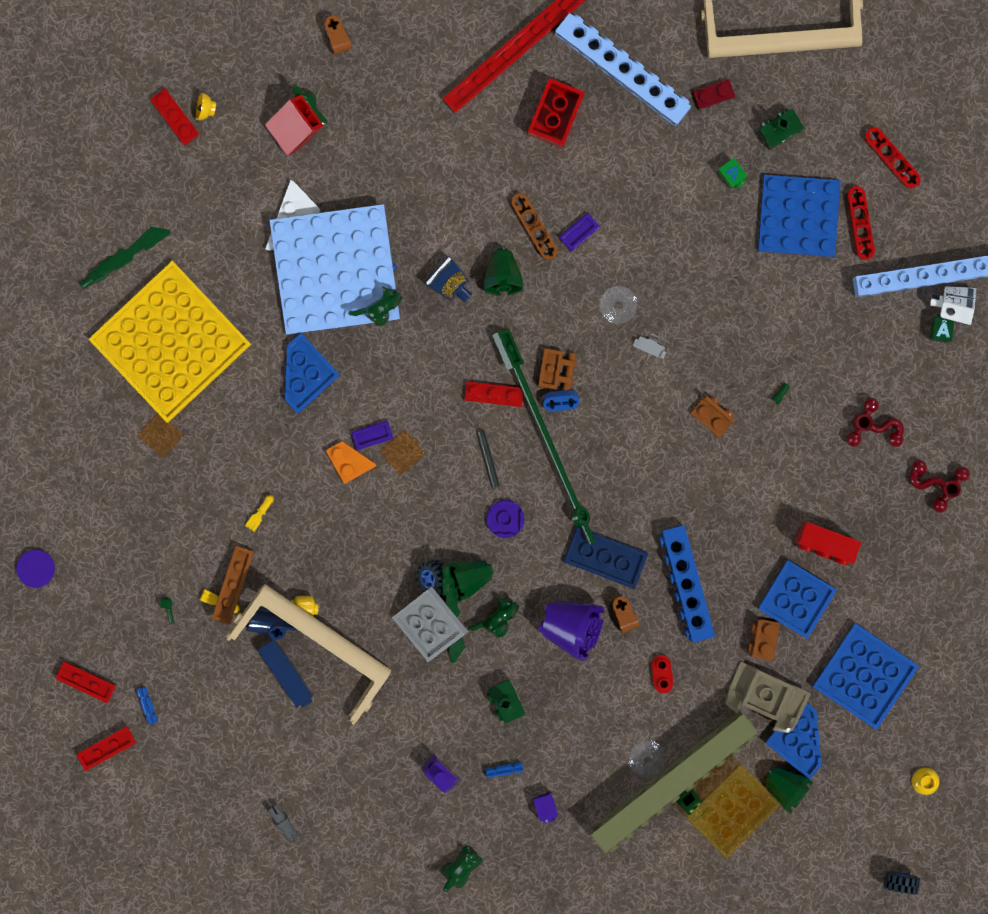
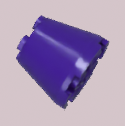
[539,601,604,661]

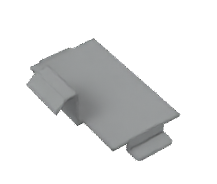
[633,333,666,359]

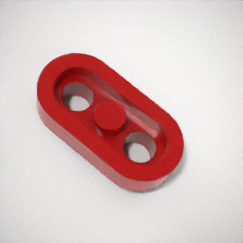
[652,655,673,694]

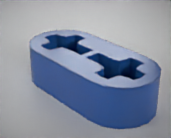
[543,390,580,412]

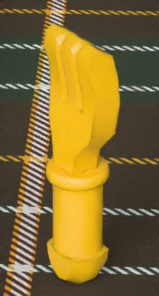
[245,495,274,532]
[200,589,240,613]

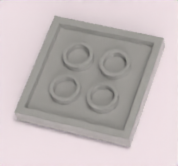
[392,587,468,662]

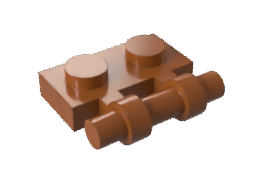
[538,348,577,391]

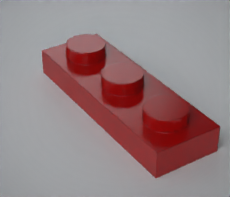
[150,88,200,146]
[465,382,523,408]
[56,661,117,704]
[76,726,137,771]

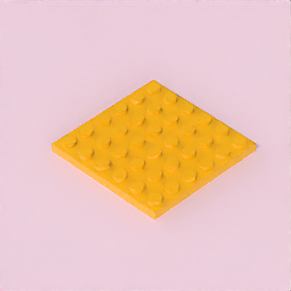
[89,261,252,423]

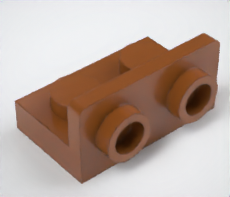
[690,396,735,438]
[748,619,780,661]

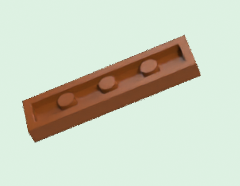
[211,546,254,625]

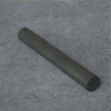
[477,431,500,488]

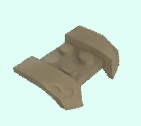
[725,661,811,733]

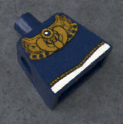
[425,256,472,302]

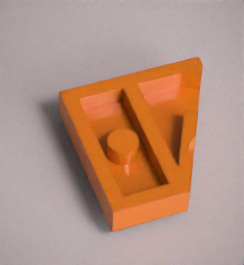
[326,441,376,484]

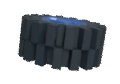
[415,560,444,594]
[883,871,920,895]

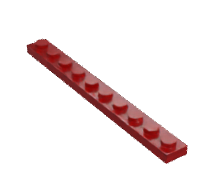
[443,0,586,114]

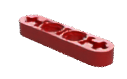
[865,127,921,189]
[847,186,875,261]

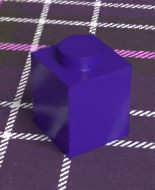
[533,792,558,823]

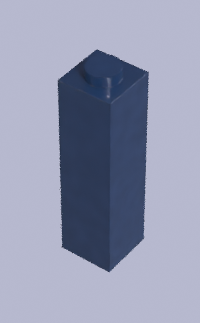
[258,639,314,708]

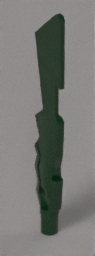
[79,227,171,289]
[441,565,466,663]

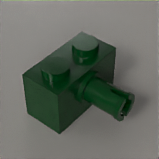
[758,109,804,150]
[487,678,526,724]

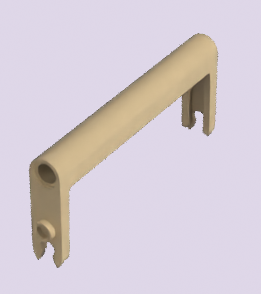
[701,0,863,58]
[227,584,391,725]

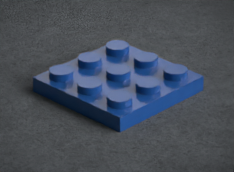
[758,560,837,639]

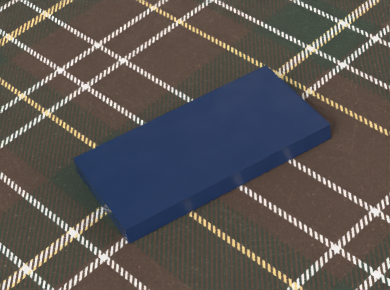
[563,526,648,589]

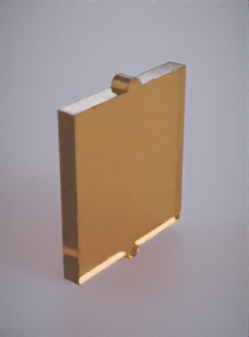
[138,414,184,458]
[380,430,425,475]

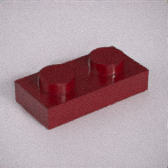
[693,79,735,110]

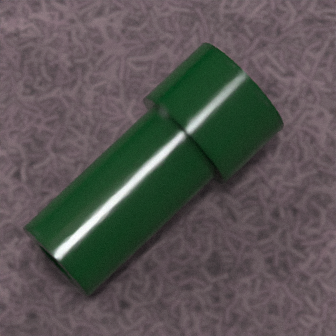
[771,383,790,405]

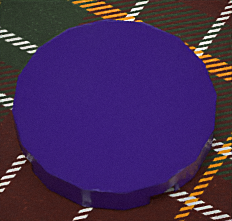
[486,500,525,538]
[16,549,56,588]

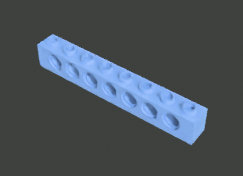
[555,13,691,127]
[853,256,988,297]

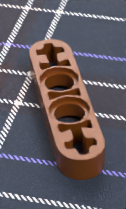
[512,193,558,261]

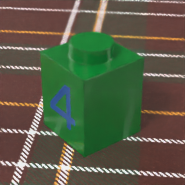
[717,158,748,189]

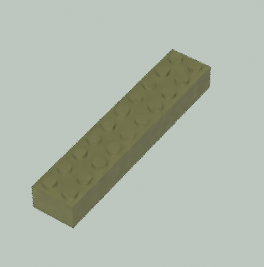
[589,711,757,853]

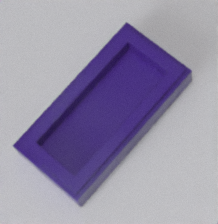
[559,213,600,252]
[351,420,394,451]

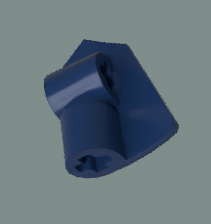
[246,604,297,640]

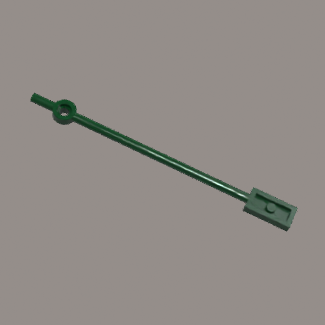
[492,329,596,544]

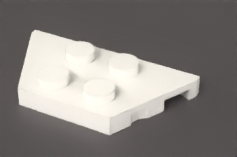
[265,180,321,251]

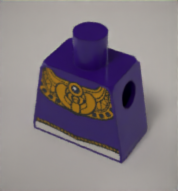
[422,754,461,793]

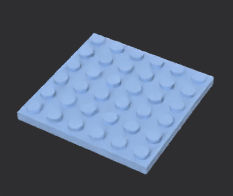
[270,204,400,334]

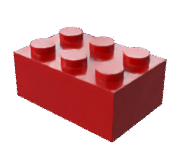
[528,78,585,149]
[795,522,862,566]

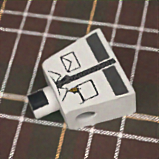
[930,286,976,325]

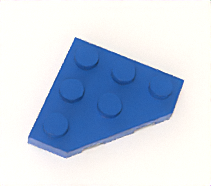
[285,333,340,414]
[765,703,822,779]

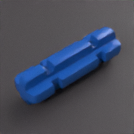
[136,687,158,724]
[486,762,523,778]

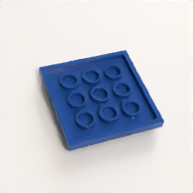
[758,175,841,257]
[812,623,919,730]

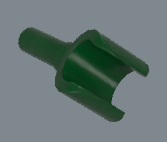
[160,598,175,624]

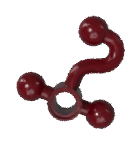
[846,398,904,447]
[910,460,970,513]

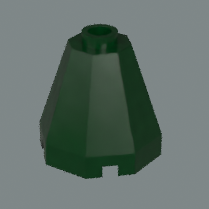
[484,248,523,296]
[447,561,494,601]
[764,767,814,814]

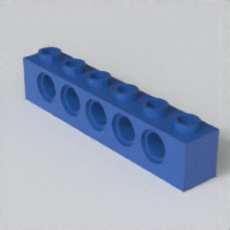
[659,525,715,643]

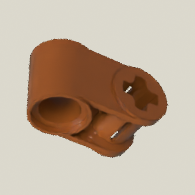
[325,15,352,55]
[611,595,640,634]

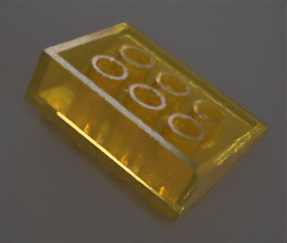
[686,763,781,859]

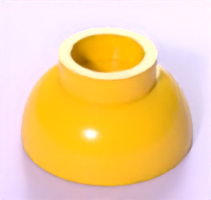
[196,92,216,120]
[912,767,940,795]

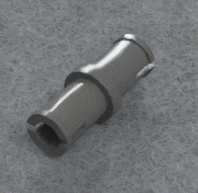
[267,803,299,842]

